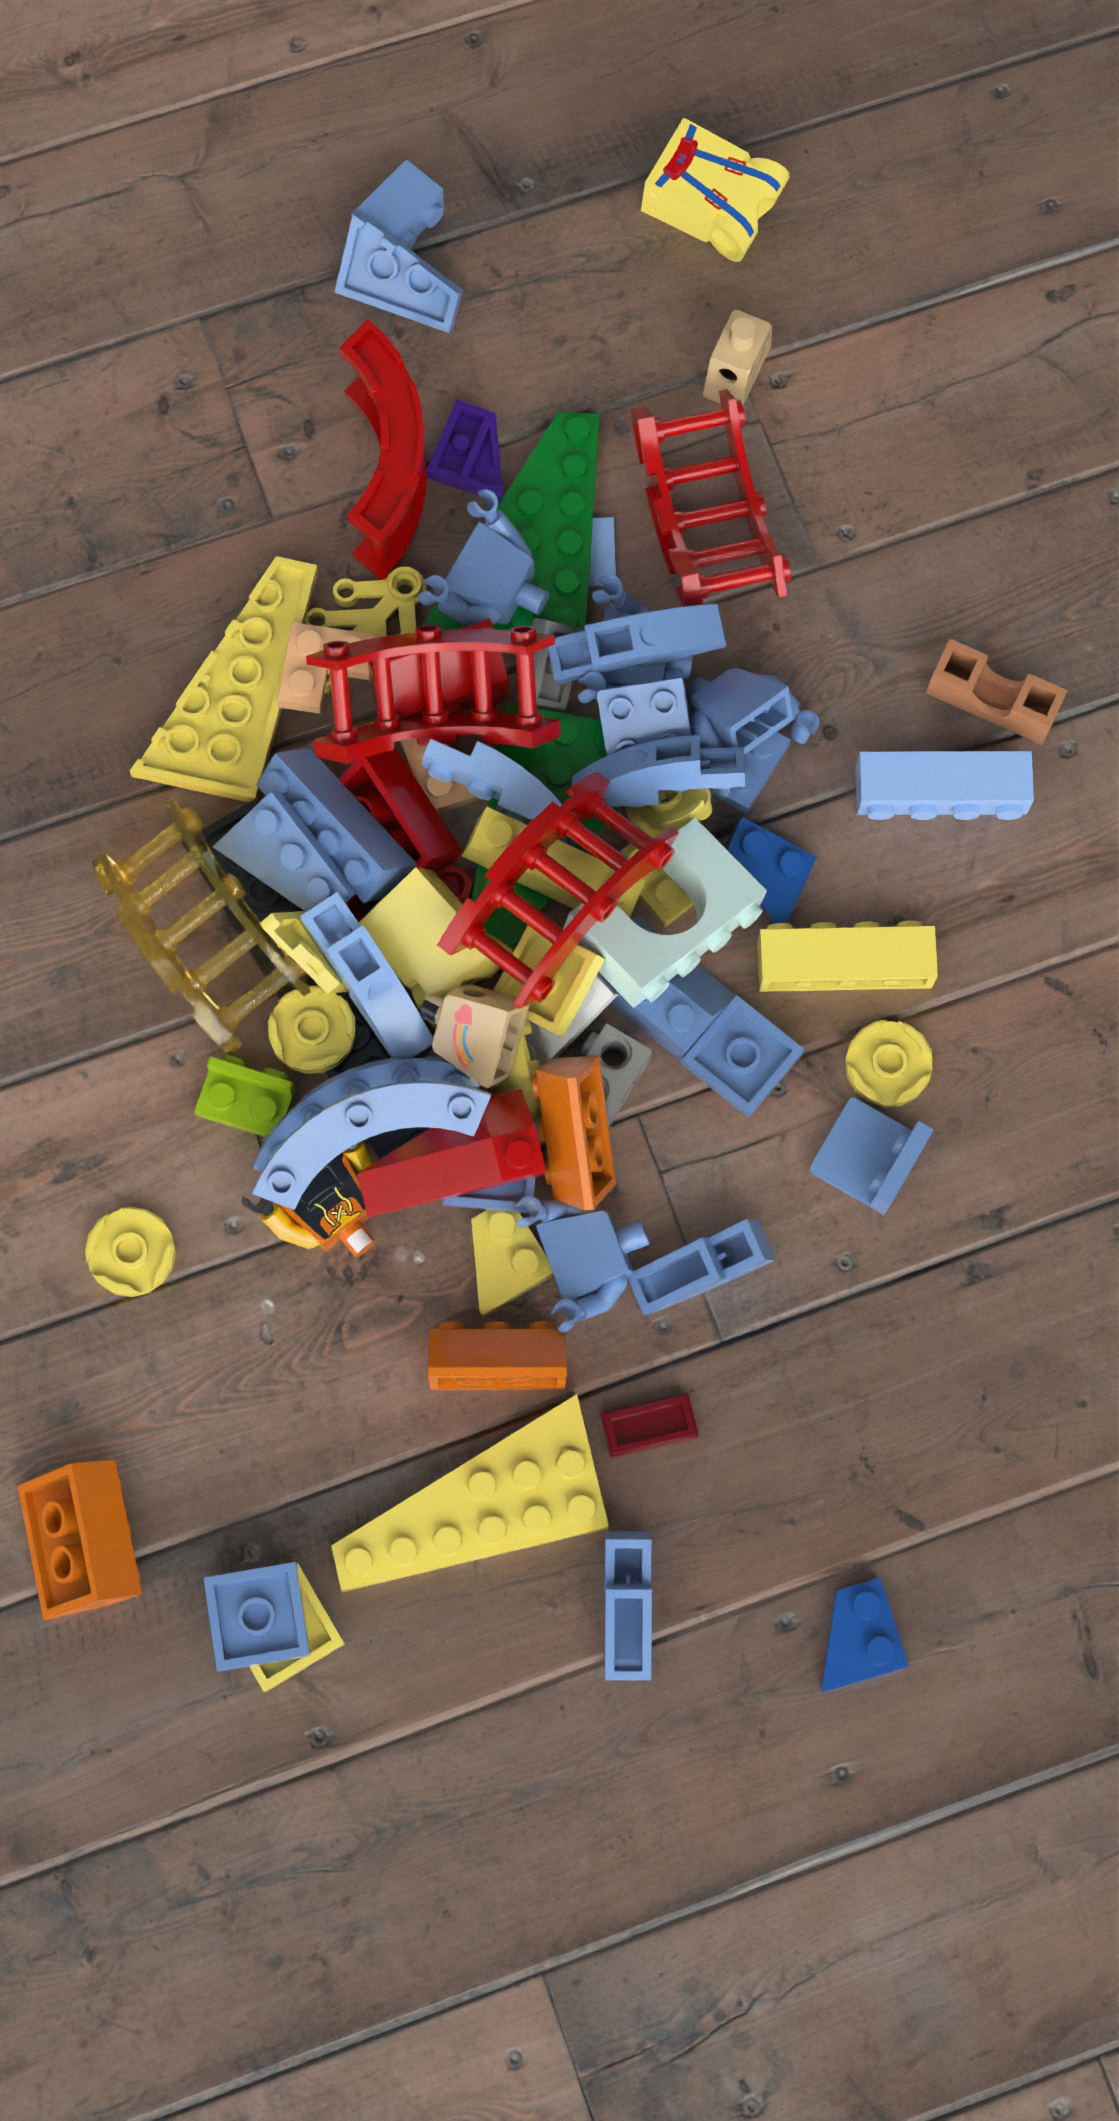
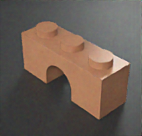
[926,638,1068,745]

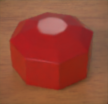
[435,865,473,904]

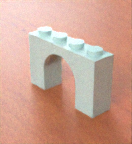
[563,818,767,1008]

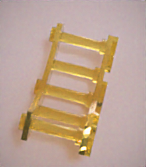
[91,798,311,1055]

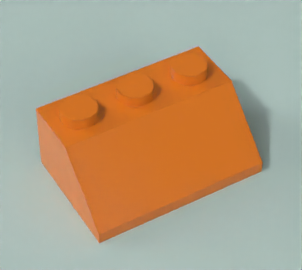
[532,1055,616,1210]
[428,1321,567,1390]
[17,1459,142,1620]

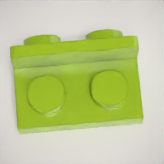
[194,1055,296,1138]

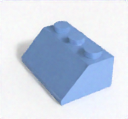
[598,915,736,1062]

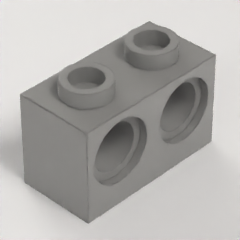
[580,1023,652,1127]

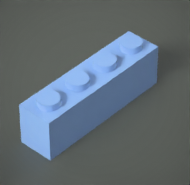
[855,751,1034,820]

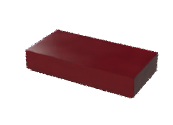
[600,1393,699,1459]

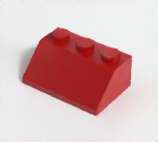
[368,618,509,719]
[339,748,463,904]

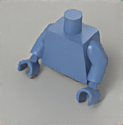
[418,489,549,627]
[578,574,693,703]
[688,668,820,797]
[513,1196,650,1333]

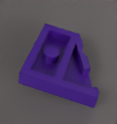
[426,399,504,504]

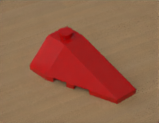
[357,1088,546,1218]

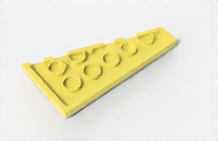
[130,556,318,802]
[331,1394,609,1592]

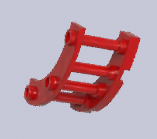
[339,319,427,580]
[630,389,791,607]
[306,625,561,764]
[437,772,679,1009]

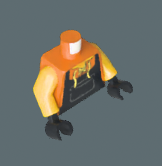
[241,1141,376,1258]

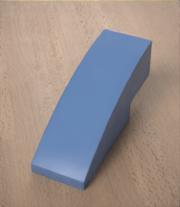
[628,1219,776,1316]
[604,1531,652,1681]

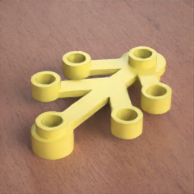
[305,567,426,693]

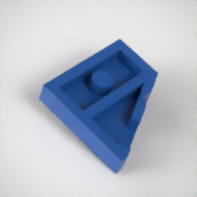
[725,817,817,925]
[820,1577,909,1693]

